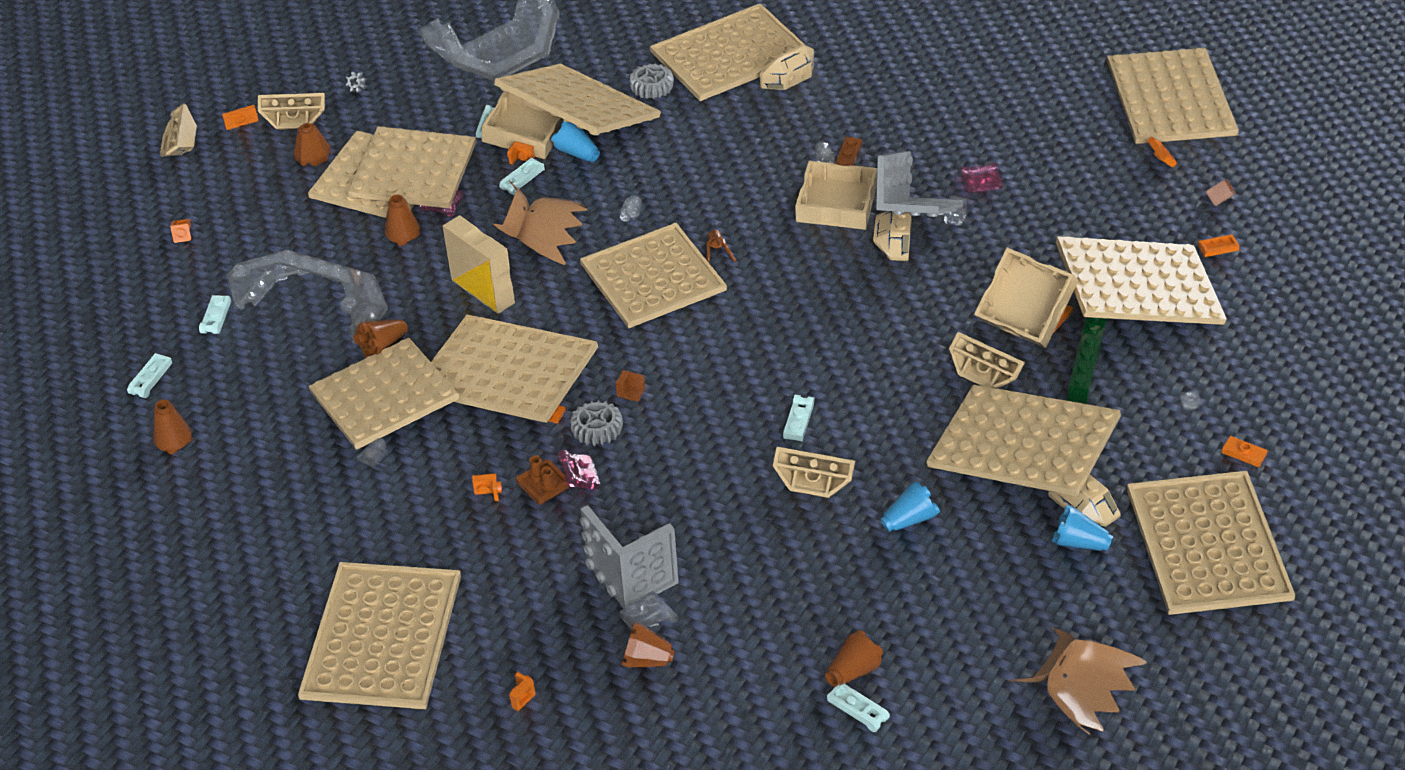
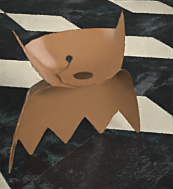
[493,180,587,265]
[1009,628,1146,735]

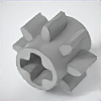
[346,72,367,92]

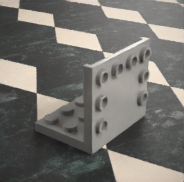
[876,151,963,217]
[580,505,679,611]

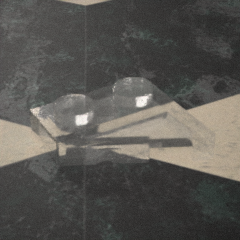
[620,591,678,629]

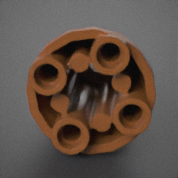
[384,194,420,246]
[353,319,408,358]
[152,400,193,454]
[825,630,883,687]

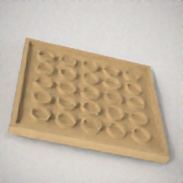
[348,127,476,208]
[308,131,415,218]
[580,223,727,329]
[308,338,460,450]

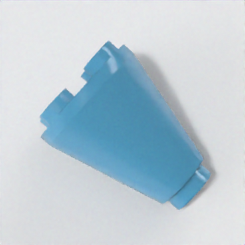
[551,121,600,162]
[880,481,940,532]
[1051,505,1113,551]

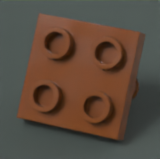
[516,455,572,505]

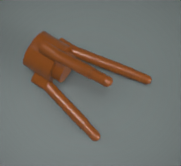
[706,229,736,263]

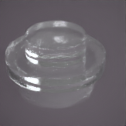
[1181,392,1201,410]

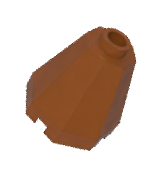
[294,123,331,166]
[621,621,675,667]

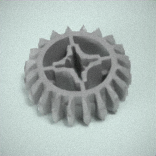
[629,63,674,99]
[570,400,623,447]

